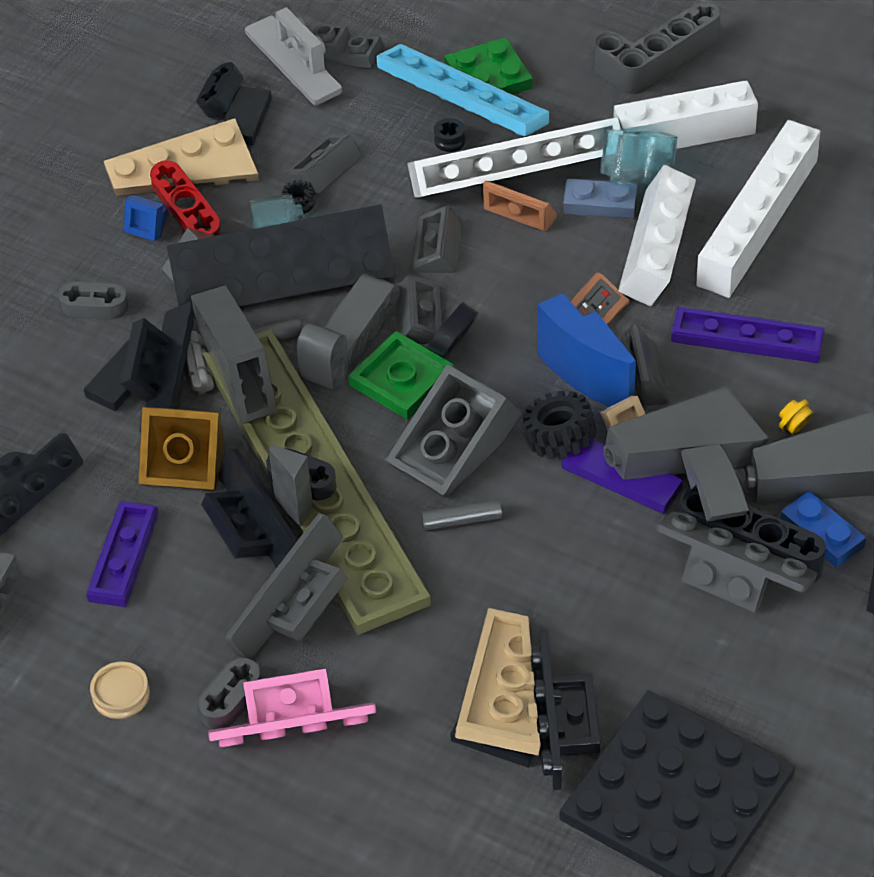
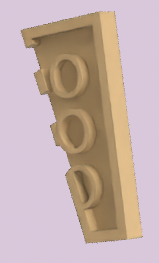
[104,118,259,196]
[455,608,540,756]

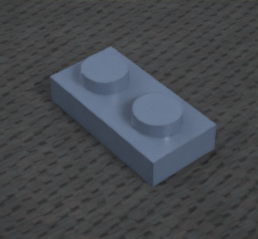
[563,179,637,219]

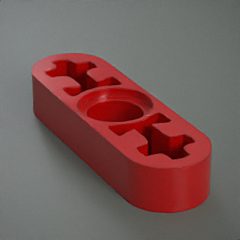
[150,160,221,236]

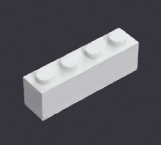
[613,80,758,160]
[618,165,696,307]

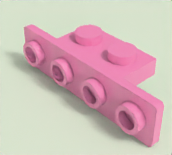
[208,668,376,747]

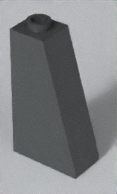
[191,285,278,423]
[603,386,768,480]
[745,411,874,504]

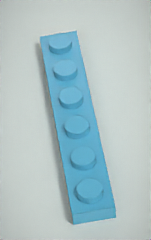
[377,44,549,137]

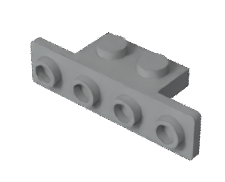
[245,7,342,105]

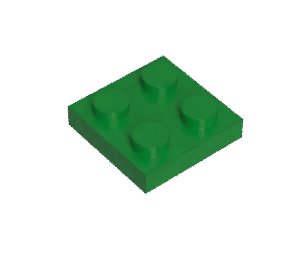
[444,37,533,94]
[348,331,454,420]

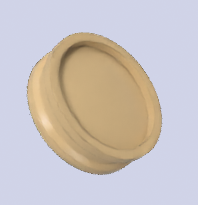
[90,662,150,719]

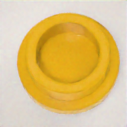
[779,399,814,435]

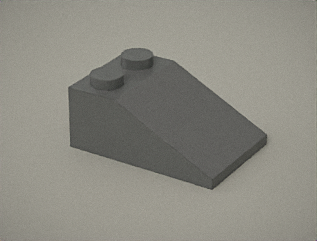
[385,364,522,498]

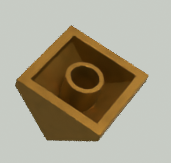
[138,407,225,490]

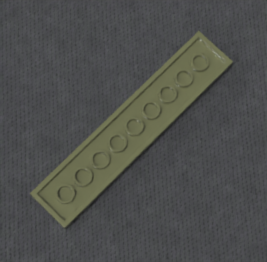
[203,329,431,635]

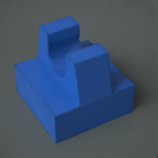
[123,195,168,241]

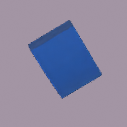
[537,293,636,407]

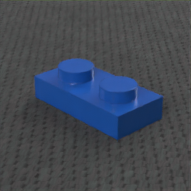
[780,491,866,568]

